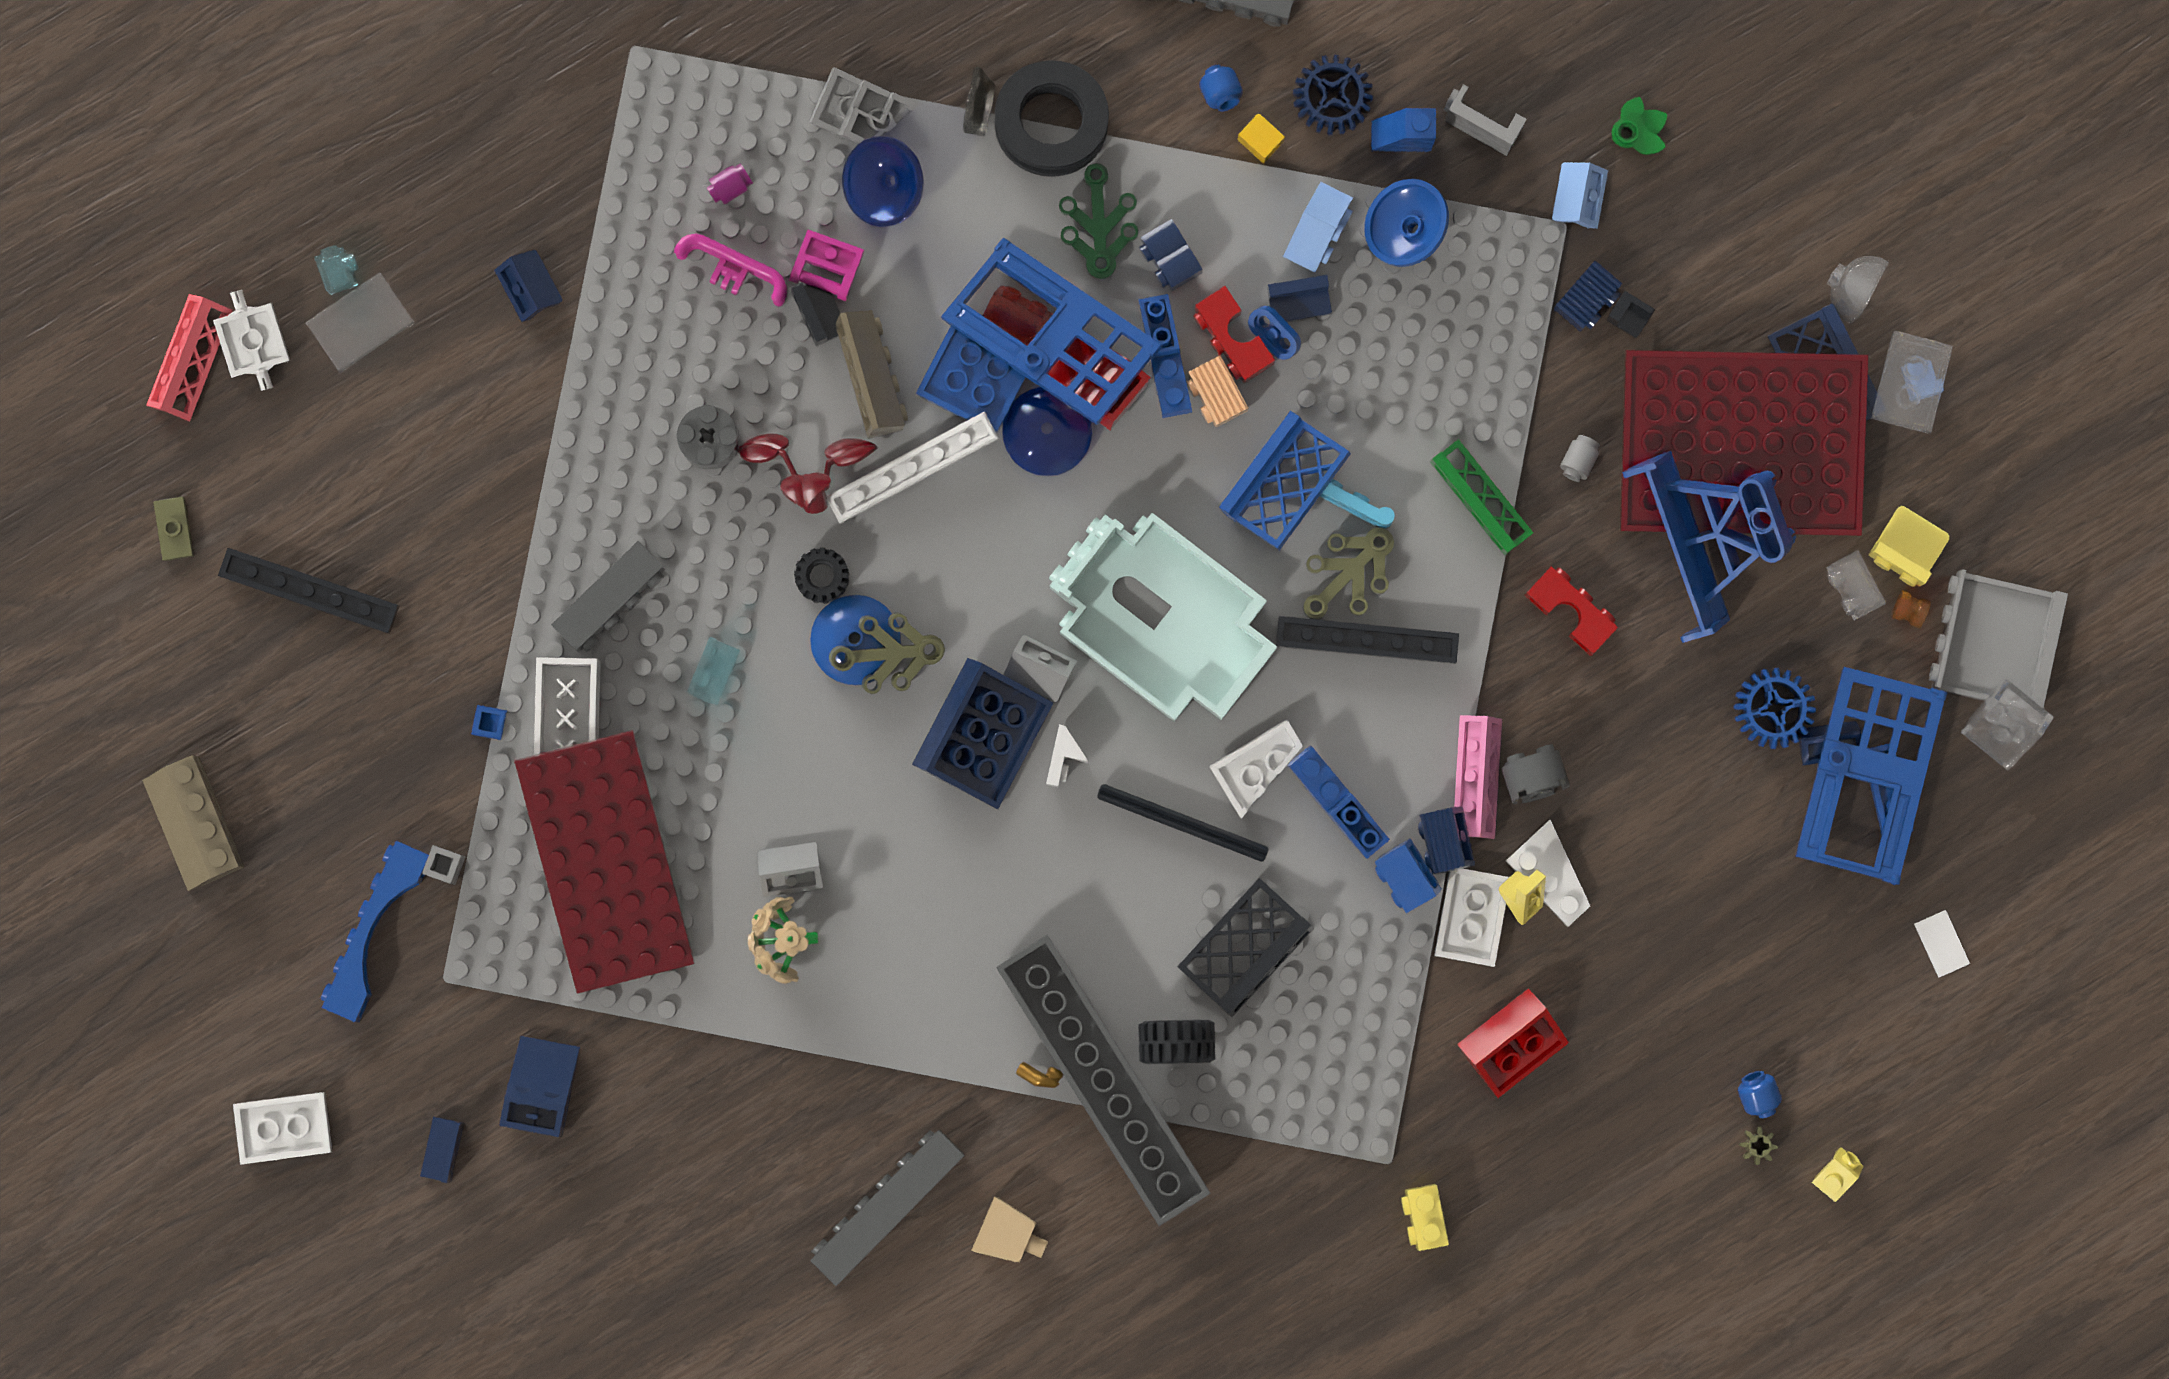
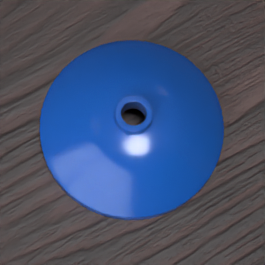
[1364,179,1449,267]
[810,595,901,685]

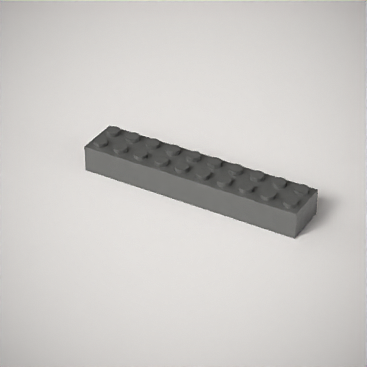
[996,935,1211,1226]

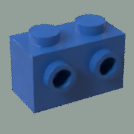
[1375,838,1442,913]

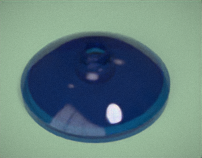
[842,136,924,227]
[1002,387,1092,476]

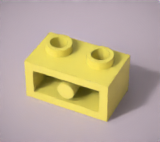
[1401,1184,1449,1251]

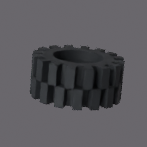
[794,547,849,604]

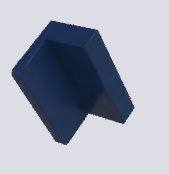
[494,250,562,322]
[1267,275,1332,322]
[420,1117,464,1183]

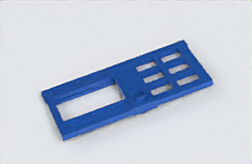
[941,238,1163,425]
[1795,667,1947,885]

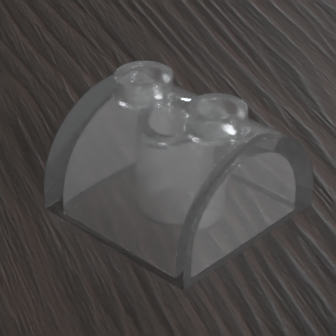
[1827,256,1889,324]

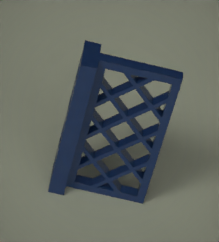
[1768,303,1886,421]

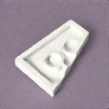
[1209,720,1303,818]
[1506,820,1590,927]

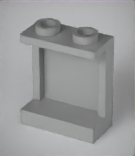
[1444,84,1527,156]

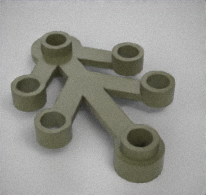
[1303,528,1394,620]
[829,612,945,694]

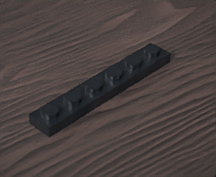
[218,548,399,634]
[1276,616,1459,664]

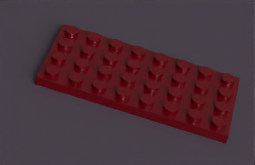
[514,730,695,994]

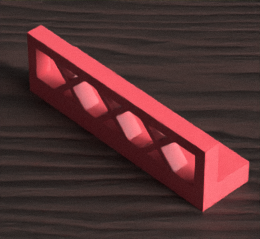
[146,294,233,421]

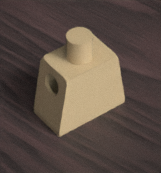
[971,1196,1048,1262]

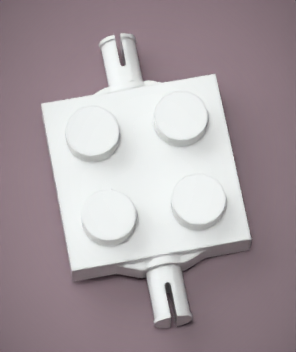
[213,290,290,391]

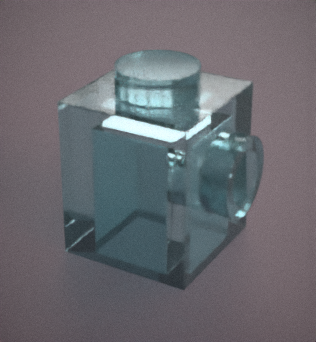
[314,245,358,295]

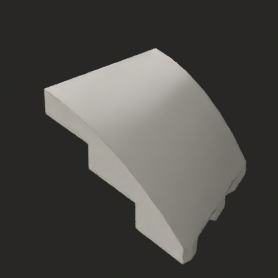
[809,68,918,147]

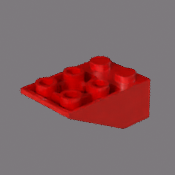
[1048,338,1151,431]

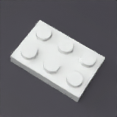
[1434,869,1509,967]
[233,1092,332,1165]

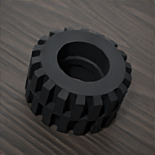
[1138,1020,1216,1064]

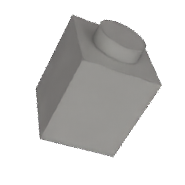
[422,845,466,885]

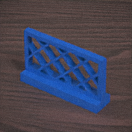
[1219,411,1351,551]

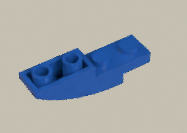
[1139,294,1192,418]
[1287,745,1390,859]

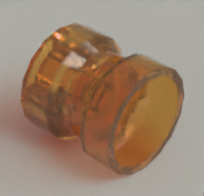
[1891,590,1931,629]

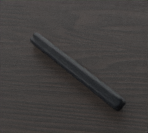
[1097,784,1269,862]

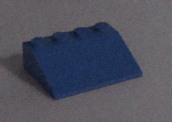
[912,658,1053,809]

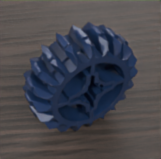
[1293,55,1374,136]

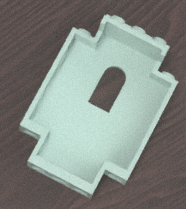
[1049,513,1277,722]

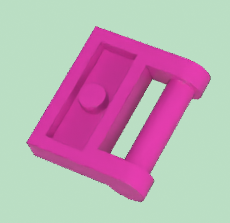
[789,229,864,301]

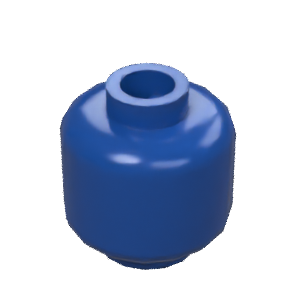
[1199,65,1243,111]
[1738,1071,1782,1118]

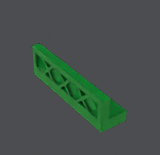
[1430,439,1533,556]

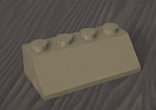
[835,310,908,439]
[142,755,245,891]

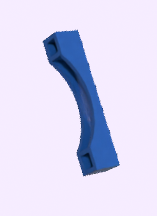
[321,841,429,1022]

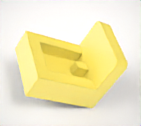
[1812,1147,1863,1202]

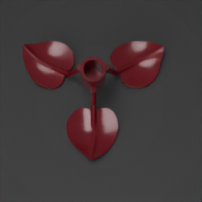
[737,434,878,514]

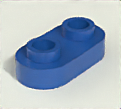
[1248,306,1301,360]

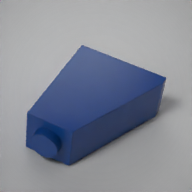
[1371,108,1436,152]

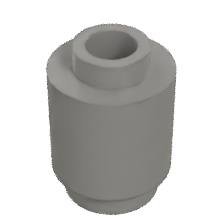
[1560,435,1600,482]

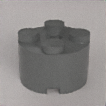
[676,405,740,469]
[1502,744,1570,804]

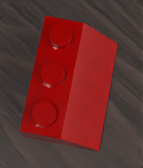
[1457,989,1569,1098]

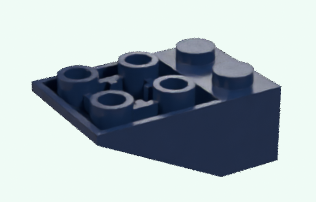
[499,1036,580,1137]

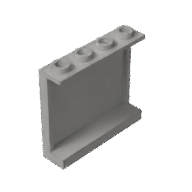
[1929,569,2068,713]

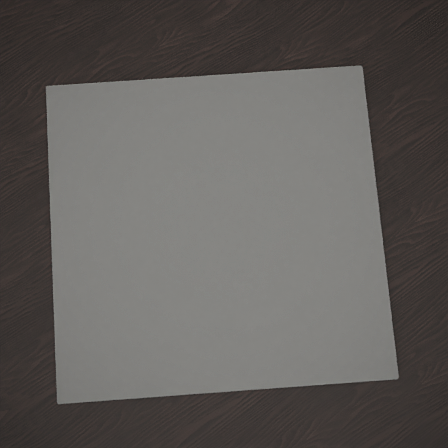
[443,46,1567,1164]

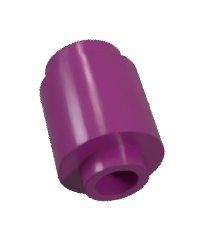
[707,163,753,205]

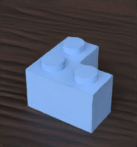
[1283,182,1353,272]

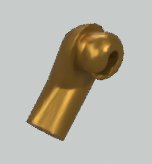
[1016,1062,1063,1088]

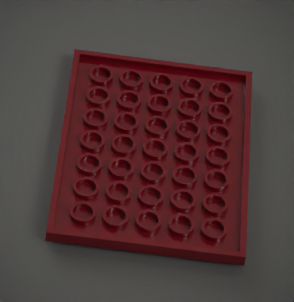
[1620,350,1868,536]

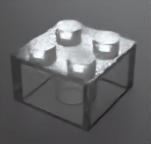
[1961,679,2054,770]

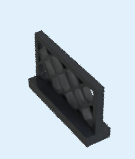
[1177,878,1314,1017]

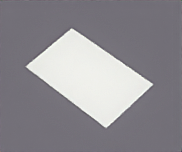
[1914,910,1970,978]

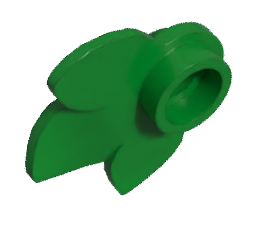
[1611,97,1667,155]

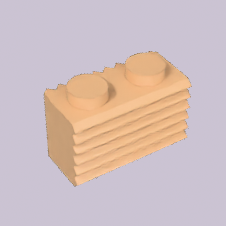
[1186,355,1249,428]

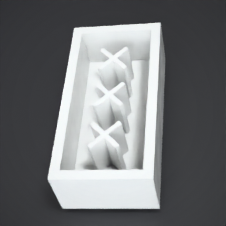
[534,657,601,755]

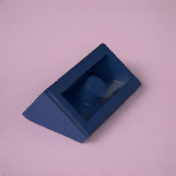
[1798,721,1861,765]

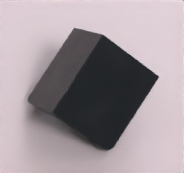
[1606,291,1655,338]

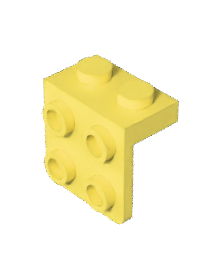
[1868,506,1949,587]

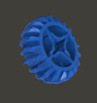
[1733,668,1816,749]

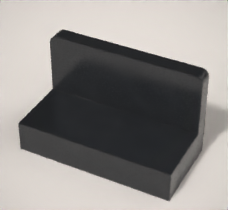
[791,283,841,346]

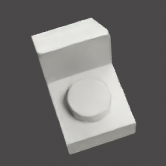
[1046,725,1088,788]

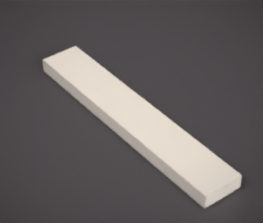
[826,412,999,524]

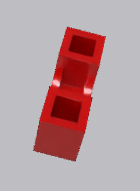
[1193,286,1275,384]
[1524,566,1618,656]

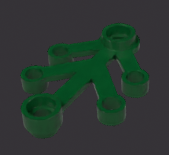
[1059,163,1139,279]

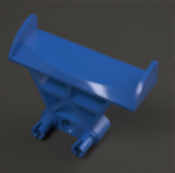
[1622,451,1796,643]

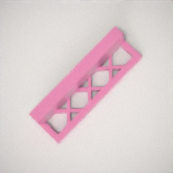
[1454,715,1502,839]

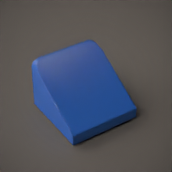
[471,705,507,740]

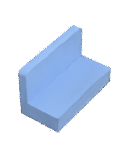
[1552,163,1608,228]

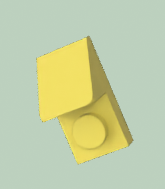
[1498,870,1546,925]

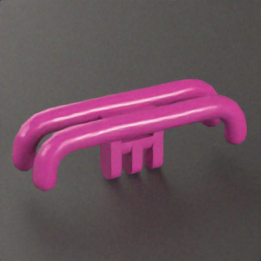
[674,233,788,307]

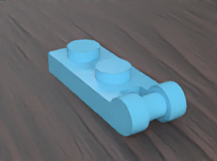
[1316,479,1395,529]

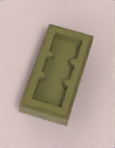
[153,496,194,561]

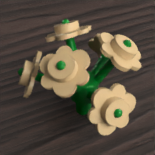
[748,897,818,984]

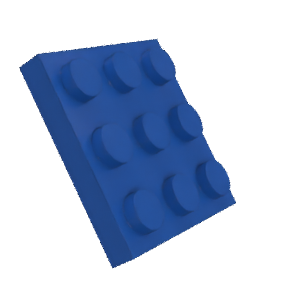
[916,326,1026,433]

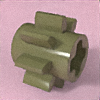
[1738,1127,1778,1165]

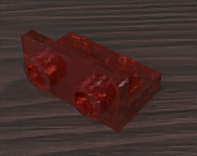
[982,285,1053,346]

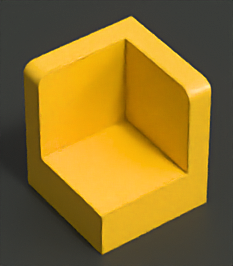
[1238,114,1285,164]

